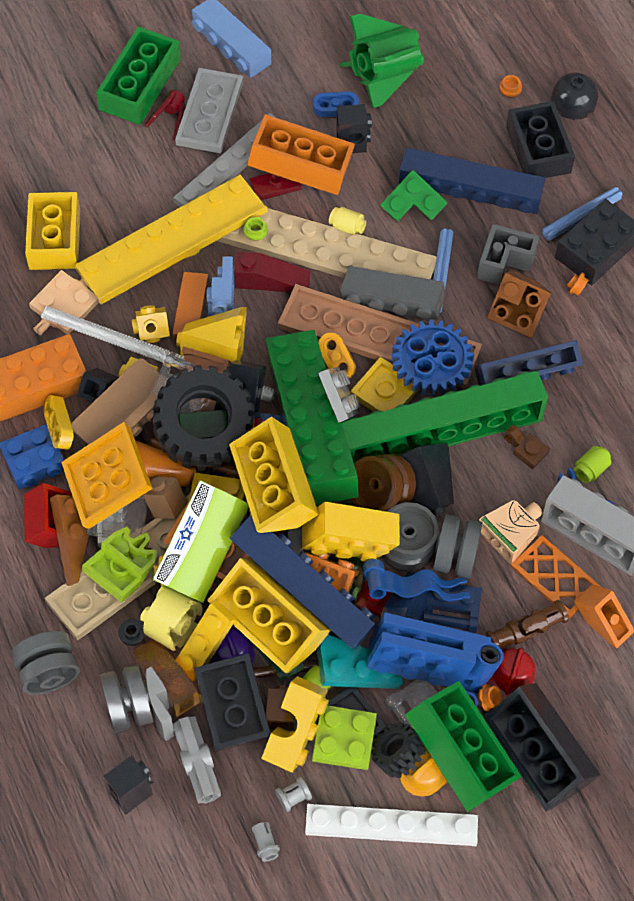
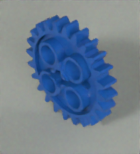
[391,319,474,396]

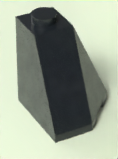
[399,443,454,516]

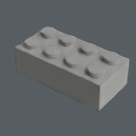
[541,475,634,576]

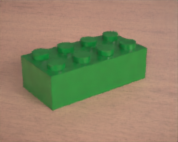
[96,26,181,125]
[405,681,522,812]

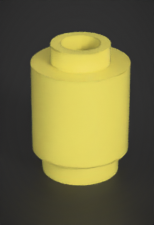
[329,207,366,235]

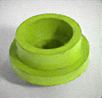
[244,217,268,240]

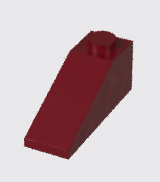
[234,252,310,293]

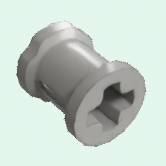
[275,776,312,812]

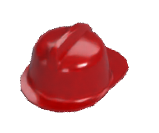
[487,648,536,701]

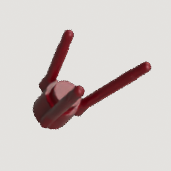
[145,89,186,141]

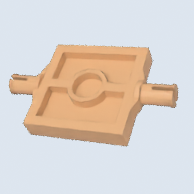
[29,270,99,336]

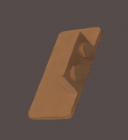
[71,358,167,445]

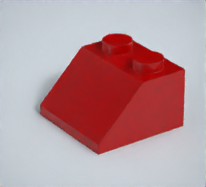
[24,483,72,548]

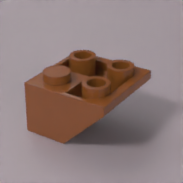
[487,269,551,338]

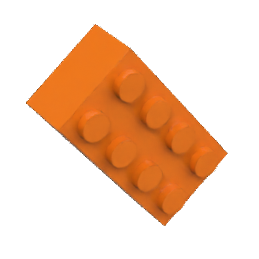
[247,114,355,195]
[0,334,86,422]

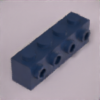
[474,340,583,385]

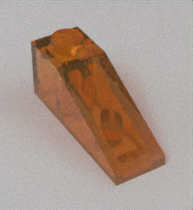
[133,639,200,717]

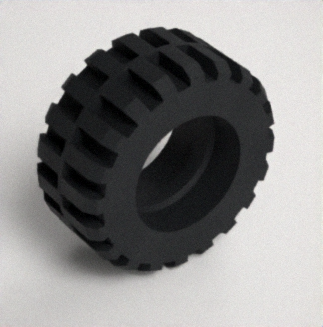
[153,365,254,471]

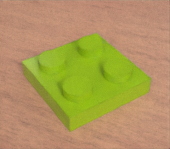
[312,706,377,770]

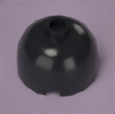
[551,72,598,120]

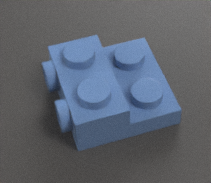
[207,257,235,316]

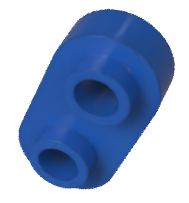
[313,92,359,117]

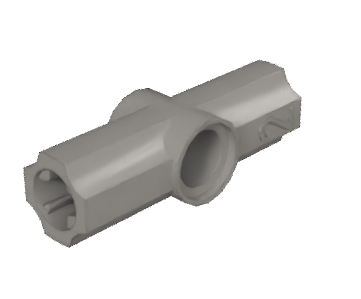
[173,716,221,804]

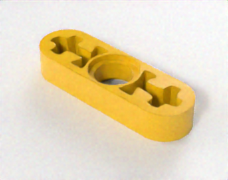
[44,395,73,450]

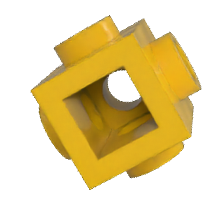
[132,305,170,343]

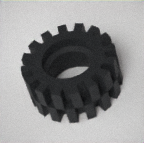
[371,722,426,778]

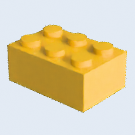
[25,192,80,270]
[302,502,400,562]

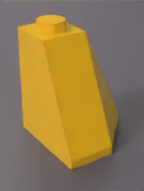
[177,307,247,362]

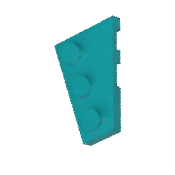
[317,635,403,689]

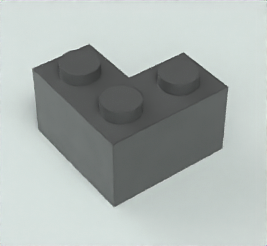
[477,224,540,285]

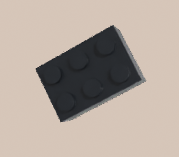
[506,101,575,178]
[555,198,634,286]
[193,653,271,752]

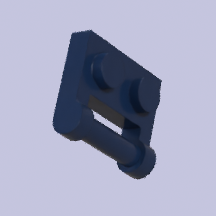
[423,580,482,634]

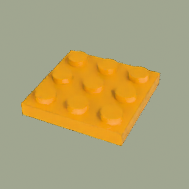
[61,422,153,529]

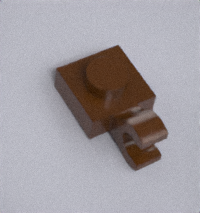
[504,424,550,470]

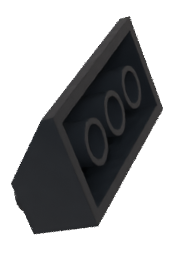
[484,683,601,812]

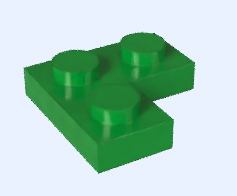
[380,170,448,222]

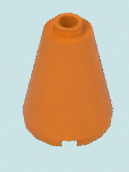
[135,440,196,487]

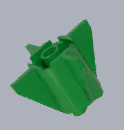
[339,14,424,108]

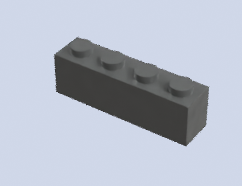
[340,266,445,320]

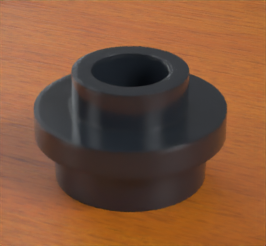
[118,619,145,646]

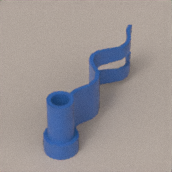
[363,559,470,602]

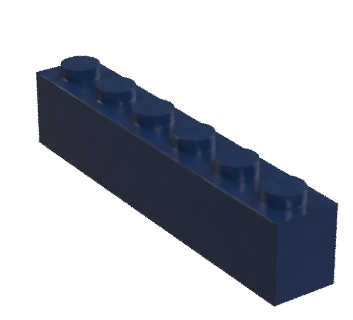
[399,147,546,214]
[230,515,377,650]

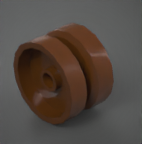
[352,454,416,512]

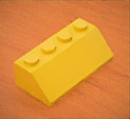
[229,417,319,533]
[207,558,331,674]

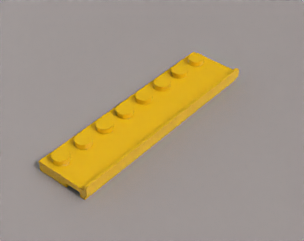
[75,175,268,305]

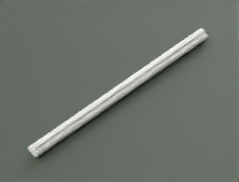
[41,306,276,402]

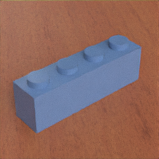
[192,0,271,78]

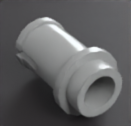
[252,822,280,862]

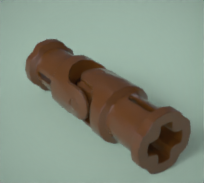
[485,600,569,649]

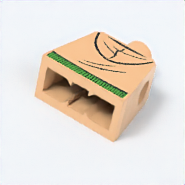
[479,500,543,565]

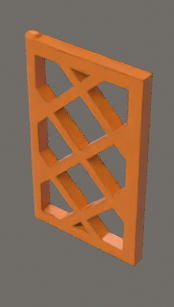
[510,535,602,619]

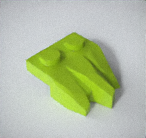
[82,526,157,603]

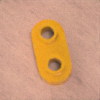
[318,333,356,379]

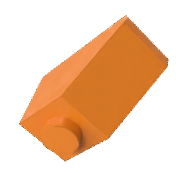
[574,584,634,648]

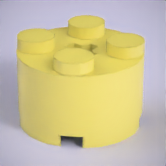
[140,585,202,651]

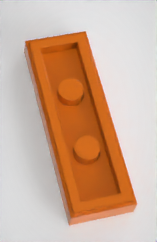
[173,272,208,339]

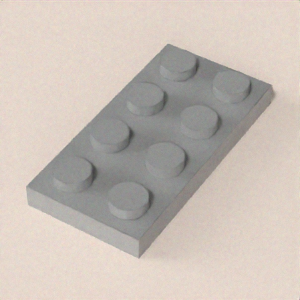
[175,68,244,154]
[318,367,360,422]

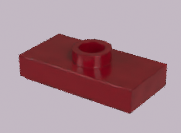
[250,173,302,200]

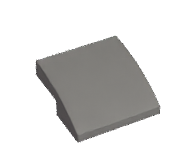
[146,667,175,742]

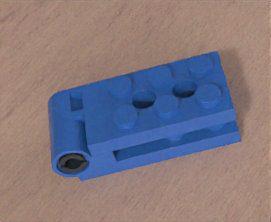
[366,613,503,692]

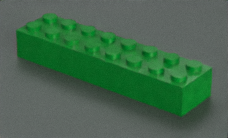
[265,330,358,505]
[342,371,548,464]

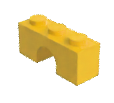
[261,676,329,772]

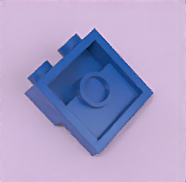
[0,424,64,489]

